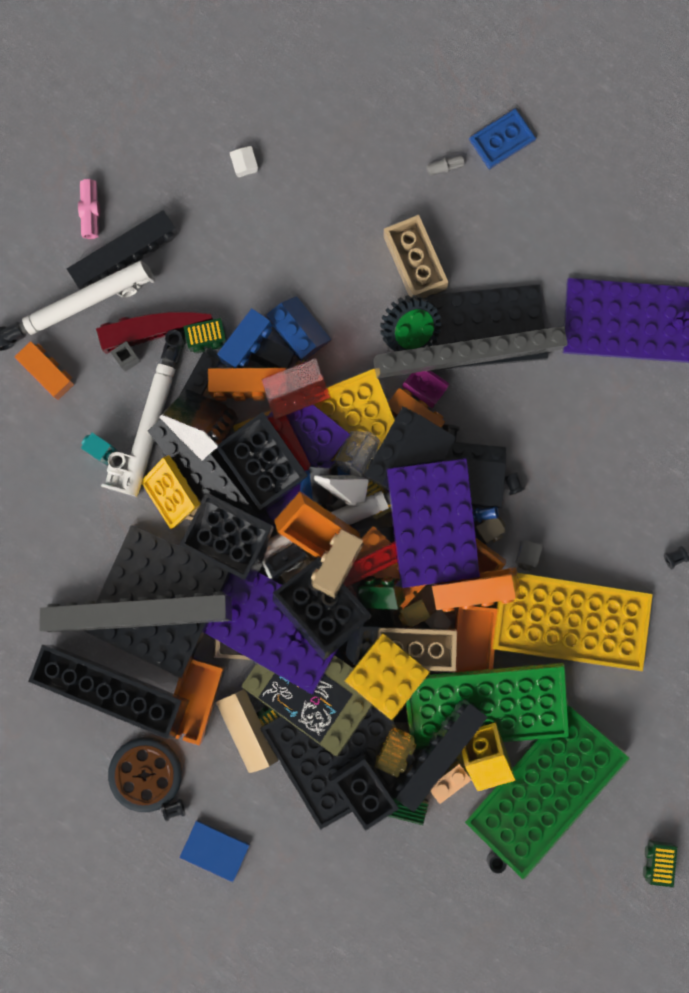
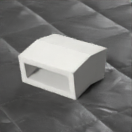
[229,146,258,177]

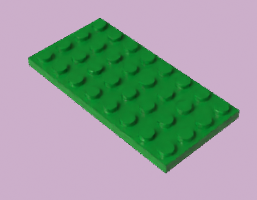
[406,663,569,750]
[465,705,630,880]

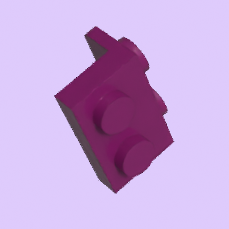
[402,370,449,409]

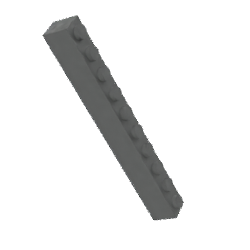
[373,326,568,379]
[40,592,232,633]

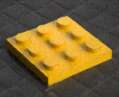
[142,455,200,529]
[344,633,430,720]

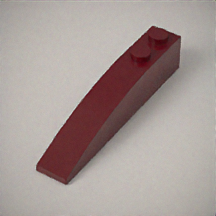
[96,312,213,354]

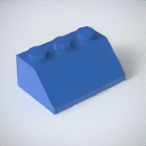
[266,296,332,363]
[217,308,272,368]

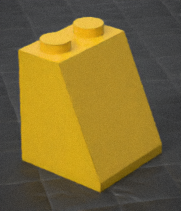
[462,722,515,791]

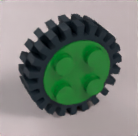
[380,295,441,352]

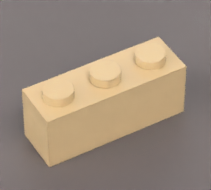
[311,530,363,598]

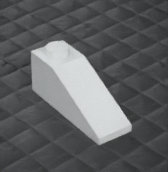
[314,475,368,506]

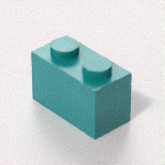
[81,432,118,466]

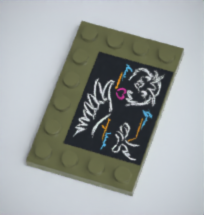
[241,655,372,757]

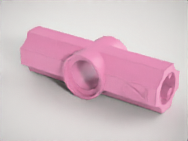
[78,179,100,239]

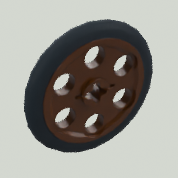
[108,737,182,812]

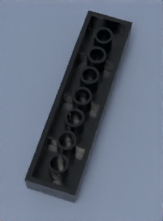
[148,419,277,531]
[28,644,189,739]

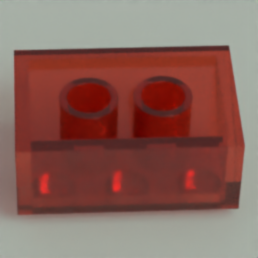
[262,358,331,419]

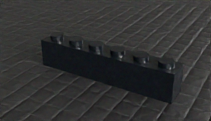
[66,210,178,290]
[392,698,488,812]

